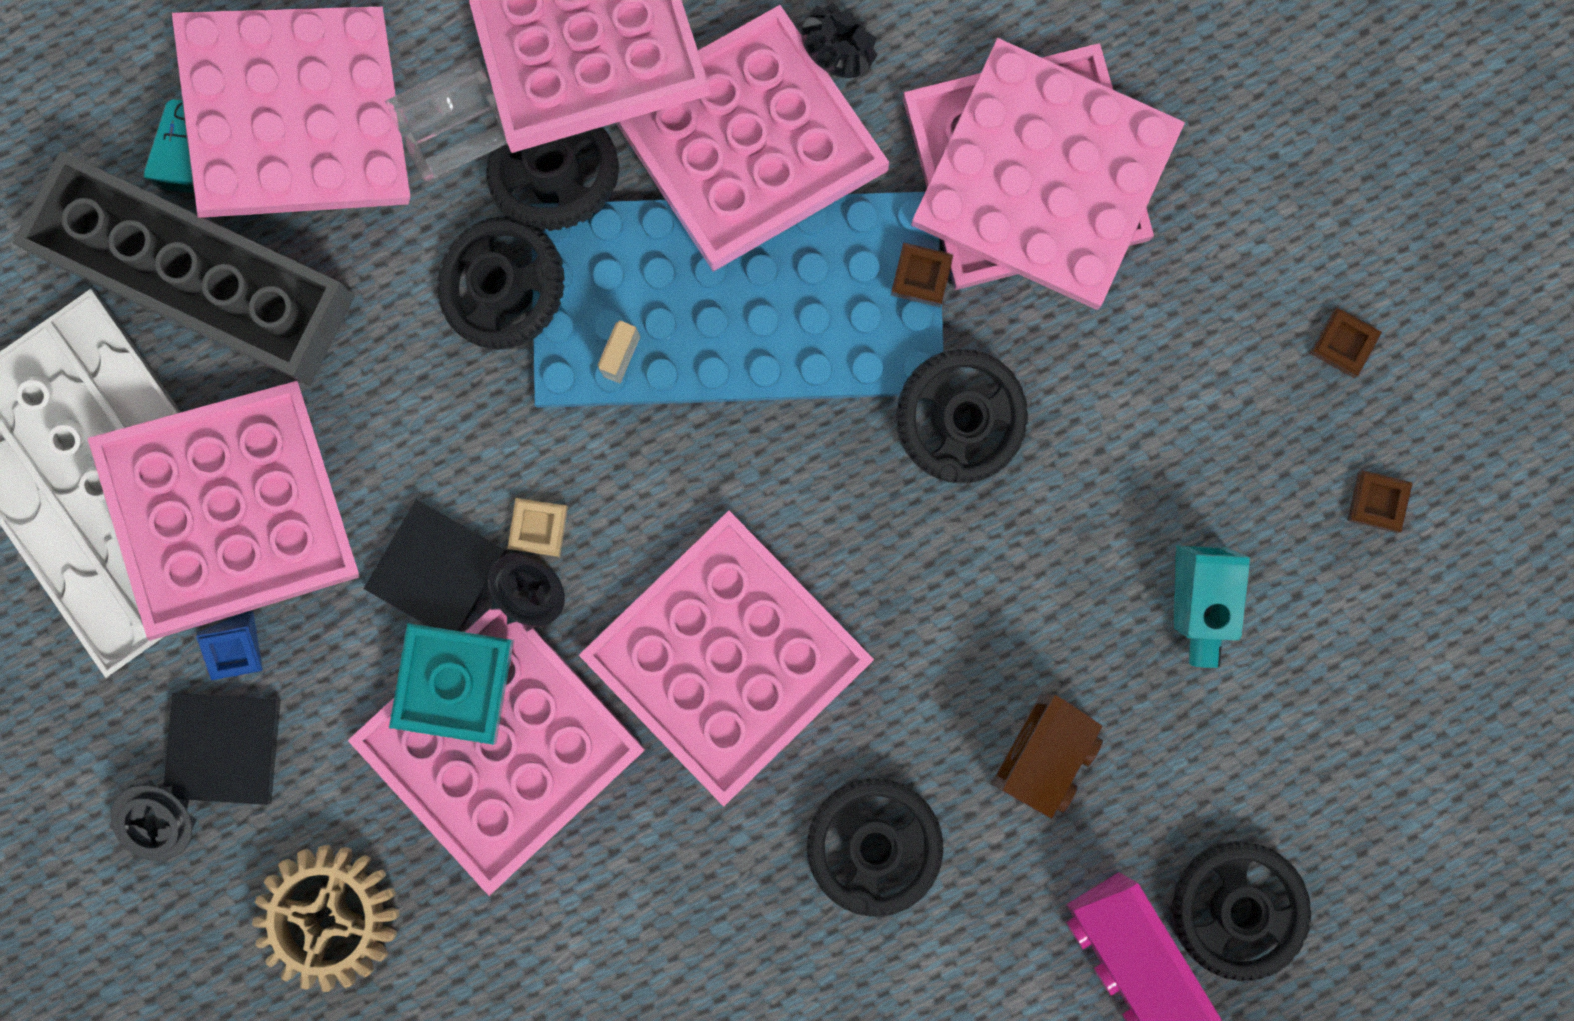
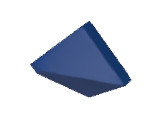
[196,611,263,680]

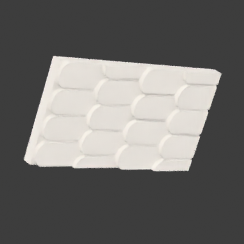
[0,287,181,678]

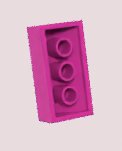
[1066,872,1222,1021]

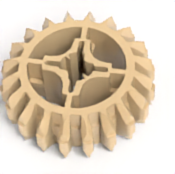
[252,845,399,992]

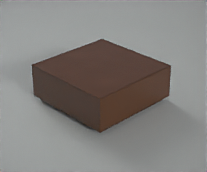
[890,242,954,308]
[1309,308,1382,378]
[1347,470,1412,533]

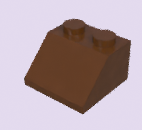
[990,694,1103,819]

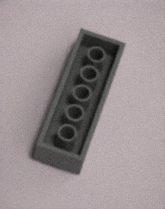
[13,151,355,386]

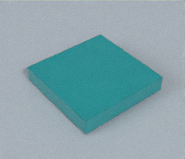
[389,623,514,745]

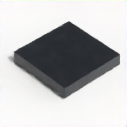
[363,499,507,632]
[163,693,281,805]

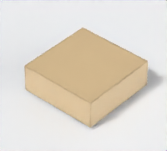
[597,320,640,384]
[507,498,568,557]

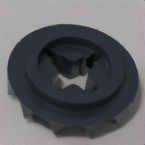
[801,2,878,78]
[483,553,565,632]
[110,779,197,861]

